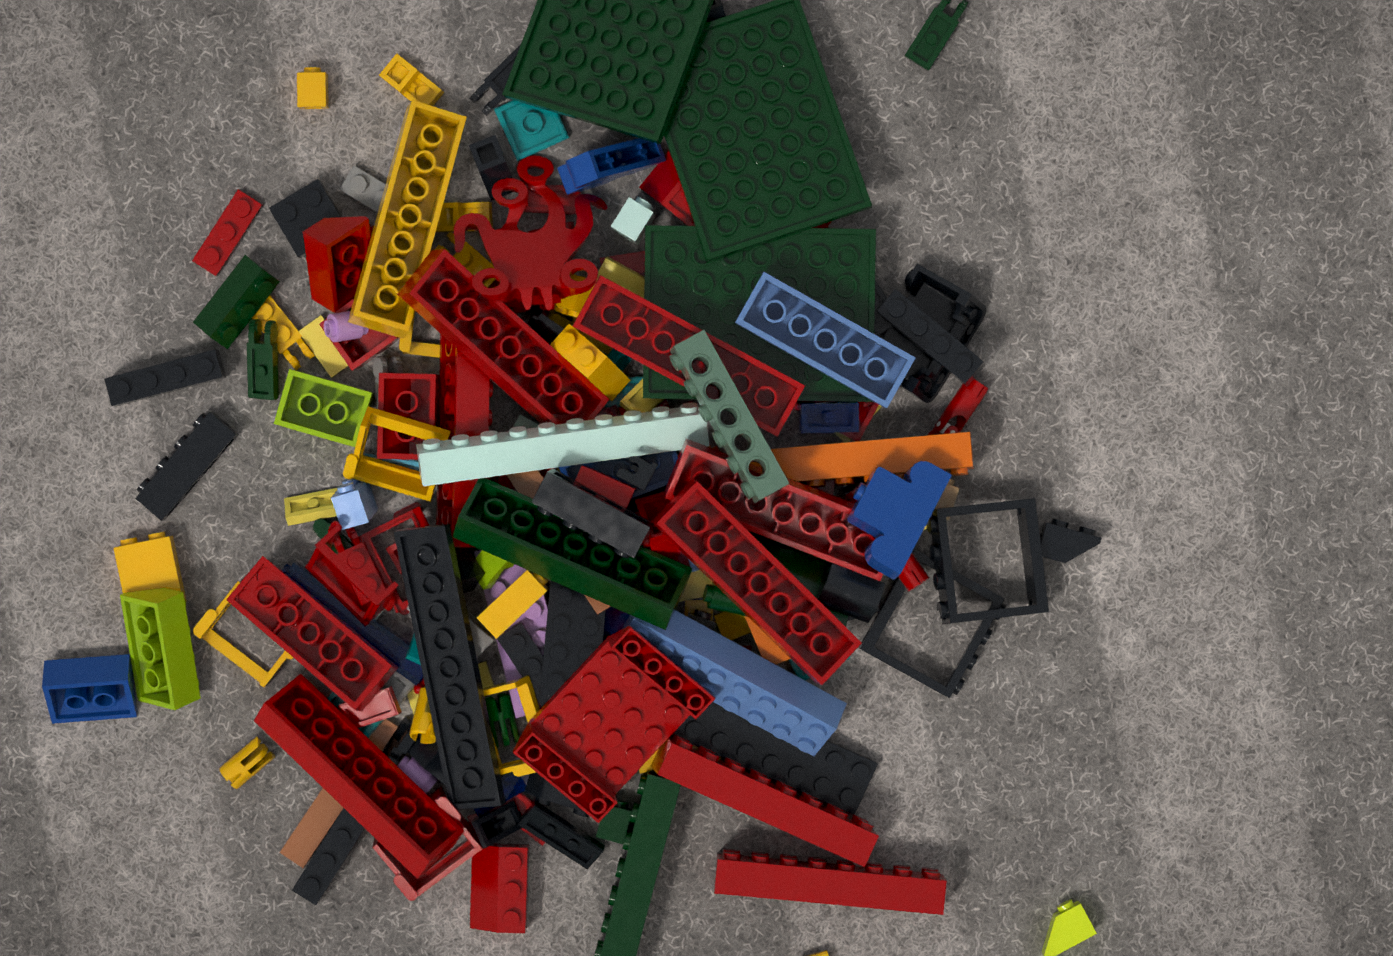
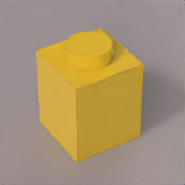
[297,67,329,109]

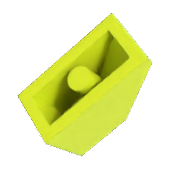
[1042,899,1097,956]

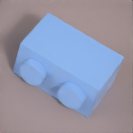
[331,479,378,530]

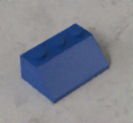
[42,654,137,724]

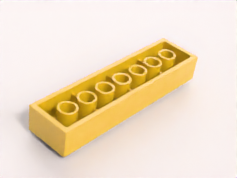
[348,100,467,339]

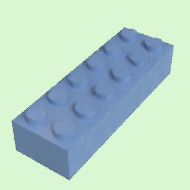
[735,272,915,408]

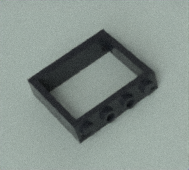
[927,498,1049,625]
[858,549,1006,698]

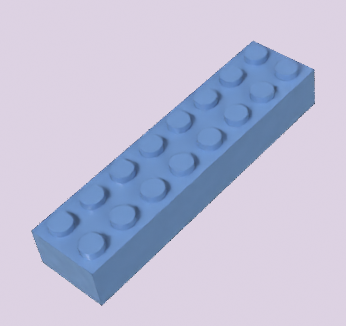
[622,610,847,756]

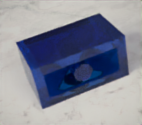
[798,401,859,433]

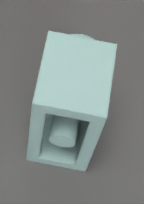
[611,196,656,245]

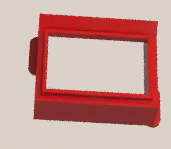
[359,502,430,615]
[305,520,399,627]
[372,787,483,901]

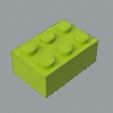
[274,369,375,447]

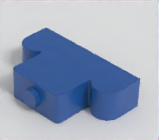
[557,138,666,195]
[847,461,952,580]

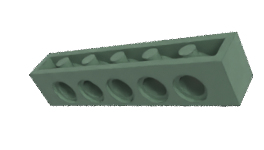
[669,330,790,503]

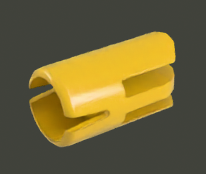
[409,688,436,744]
[219,736,276,789]

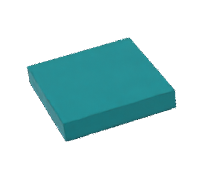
[494,100,569,161]

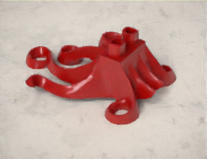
[454,155,608,313]

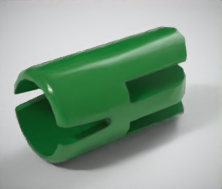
[485,694,520,748]

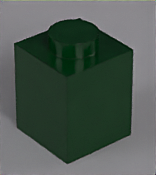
[596,799,632,844]

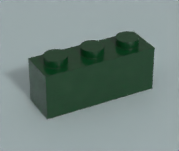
[193,255,280,349]

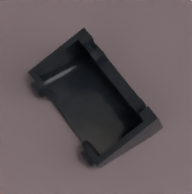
[883,264,986,403]

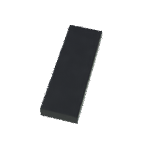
[518,800,605,870]

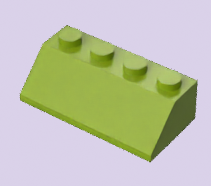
[120,588,201,710]

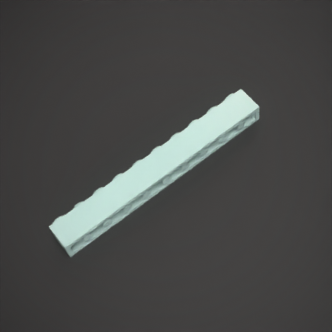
[416,402,709,486]

